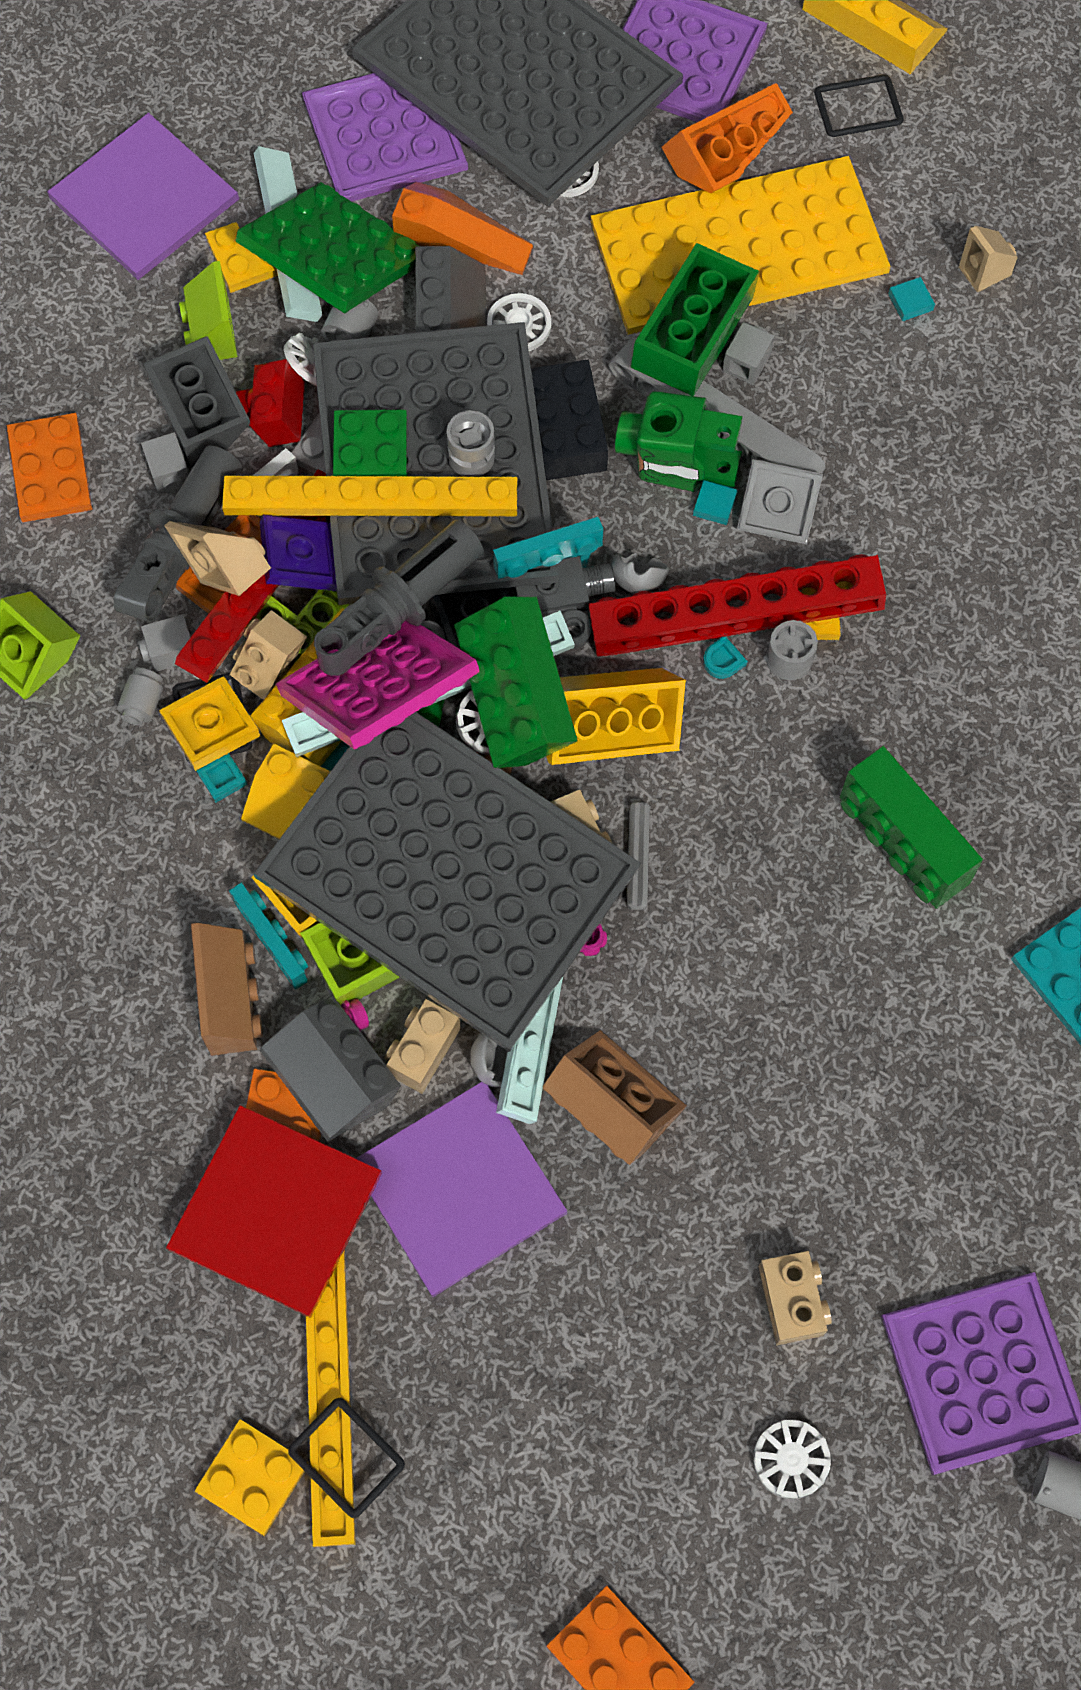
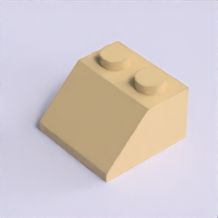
[164,521,271,596]

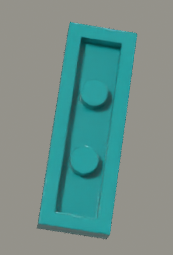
[493,517,604,579]
[229,882,308,990]

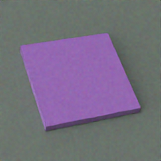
[623,0,768,122]
[302,73,468,202]
[47,113,239,280]
[356,1082,567,1298]
[881,1272,1081,1476]

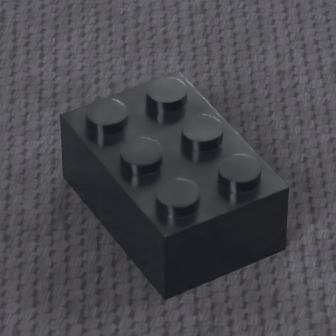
[531,359,608,480]

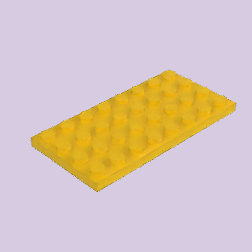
[591,156,891,335]

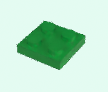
[333,410,407,476]

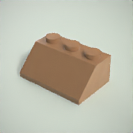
[191,923,263,1056]
[543,1030,687,1165]

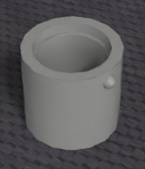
[321,299,379,342]
[764,620,818,680]
[1031,1450,1081,1520]

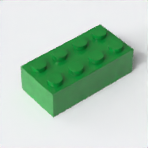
[631,243,759,396]
[454,597,578,768]
[840,746,983,909]

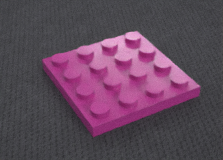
[276,621,479,750]

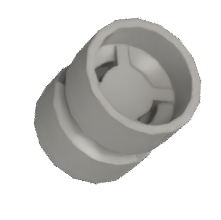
[446,410,495,477]

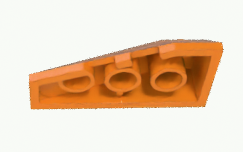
[661,83,793,194]
[392,182,533,275]

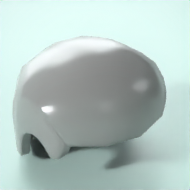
[610,553,670,594]
[470,1033,508,1087]

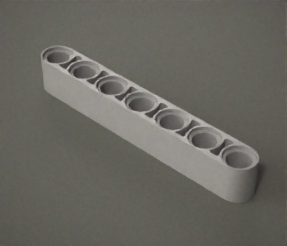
[608,338,826,473]

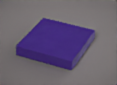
[260,515,337,591]

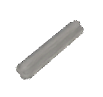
[627,802,650,910]

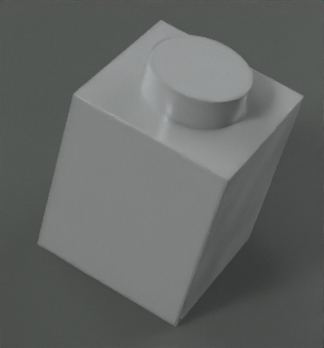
[723,322,775,385]
[141,432,189,494]
[138,614,191,672]

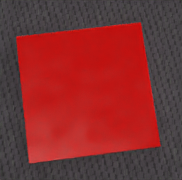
[166,1105,382,1318]

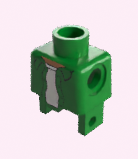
[615,391,742,492]

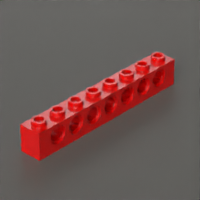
[589,554,886,657]

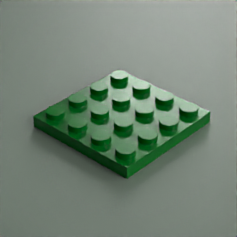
[236,182,421,314]

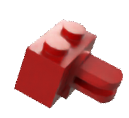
[236,359,305,447]

